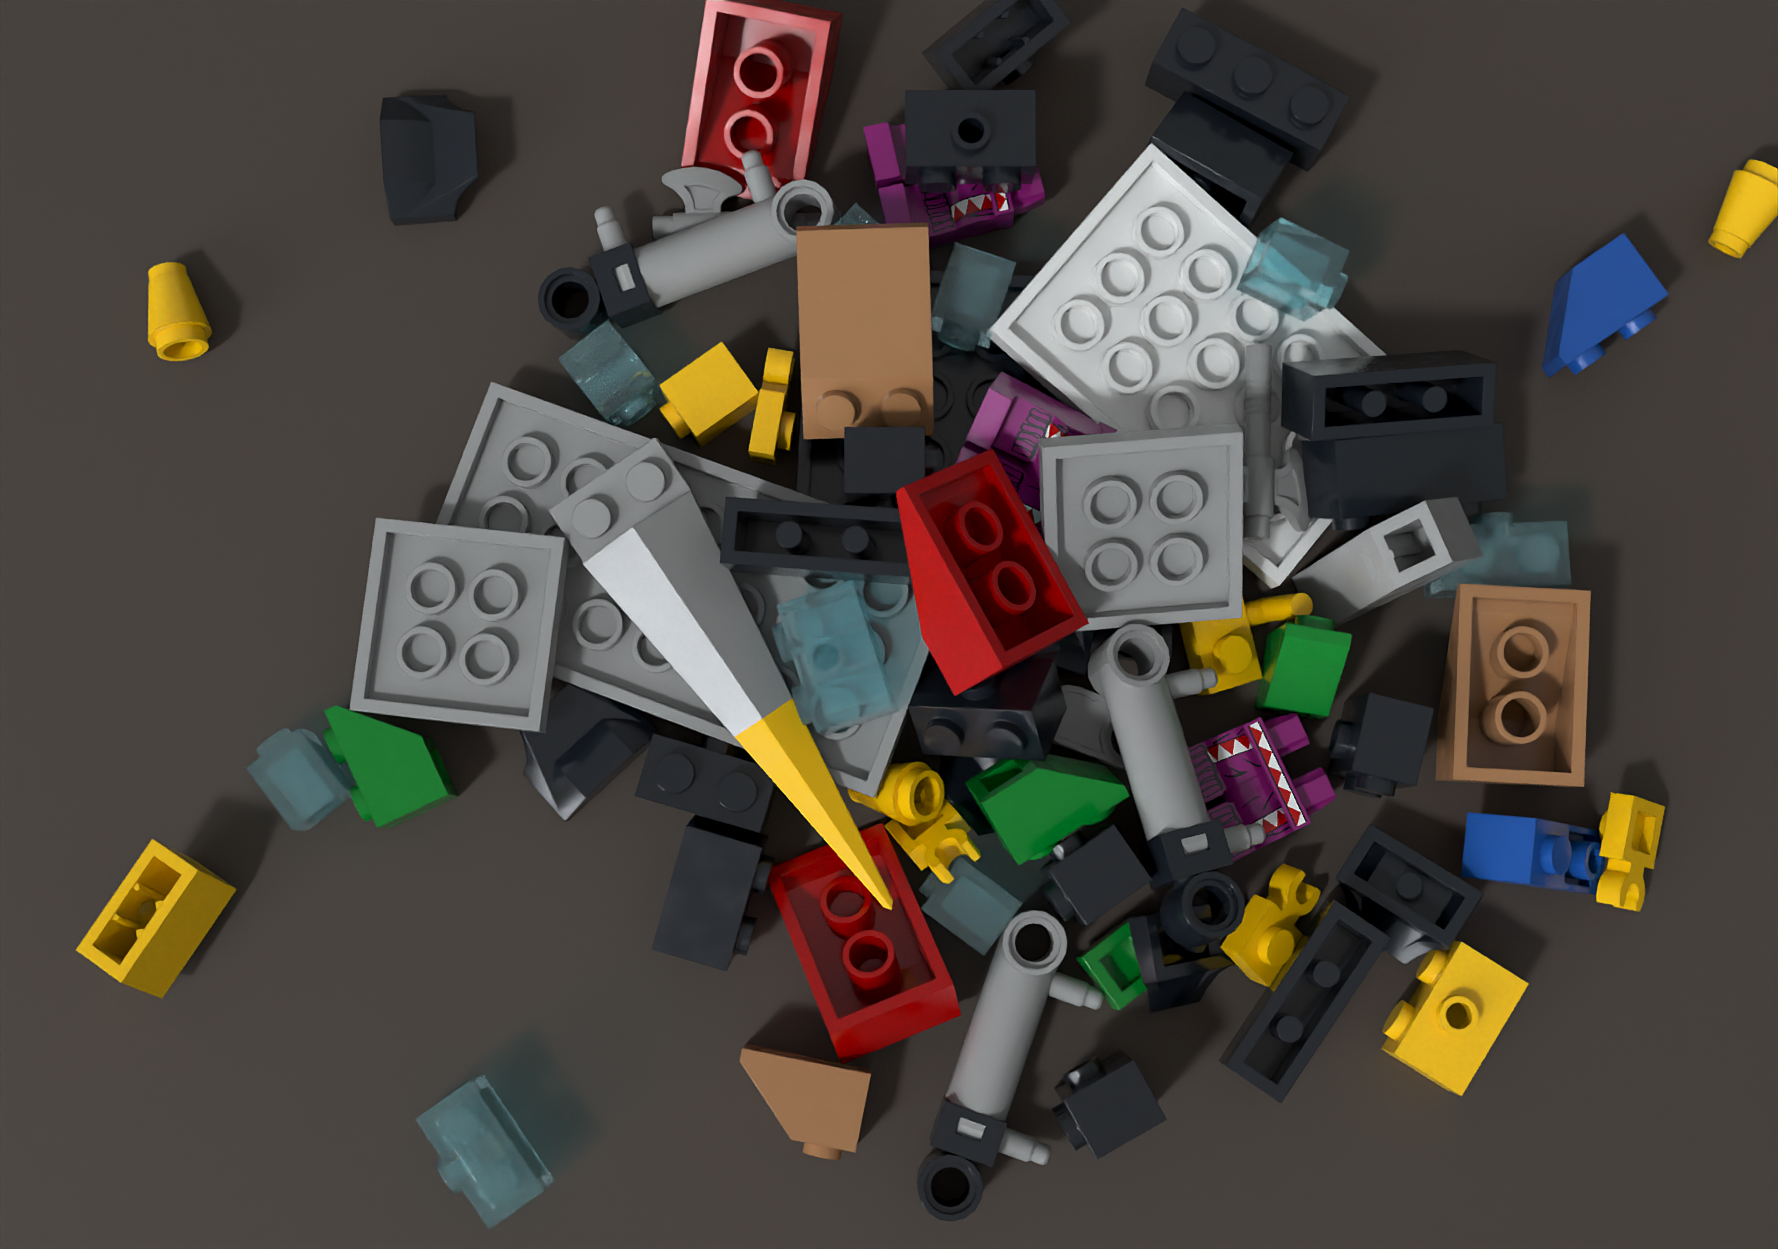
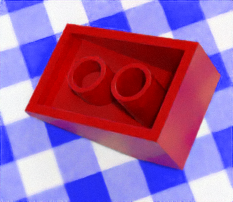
[681,0,843,200]
[896,448,1089,696]
[768,823,961,1065]

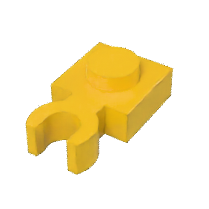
[748,347,797,465]
[1596,792,1665,912]
[884,798,981,884]
[1220,864,1320,987]

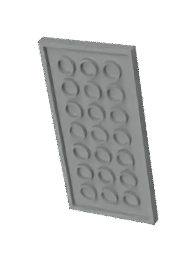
[436,382,931,799]

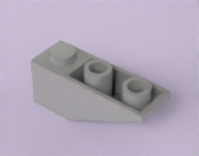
[1292,497,1484,628]

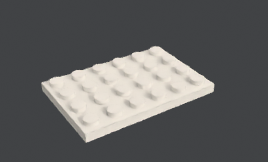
[985,143,1386,588]

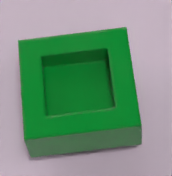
[1075,919,1147,1010]

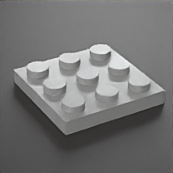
[1038,423,1243,631]
[349,518,570,733]

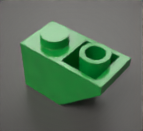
[1254,615,1352,720]
[323,705,459,829]
[965,754,1130,866]

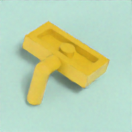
[1179,593,1313,695]

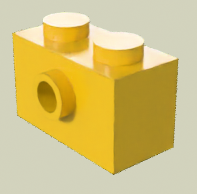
[76,838,237,999]
[1381,941,1529,1096]

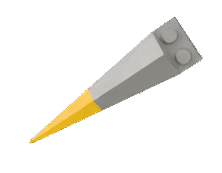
[548,437,893,910]

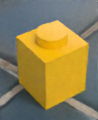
[659,342,759,447]

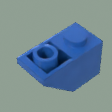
[1542,233,1669,378]
[1461,812,1605,895]

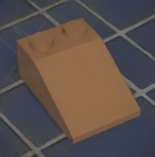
[796,222,934,439]
[1435,584,1591,787]

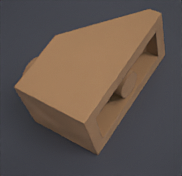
[740,1044,871,1160]

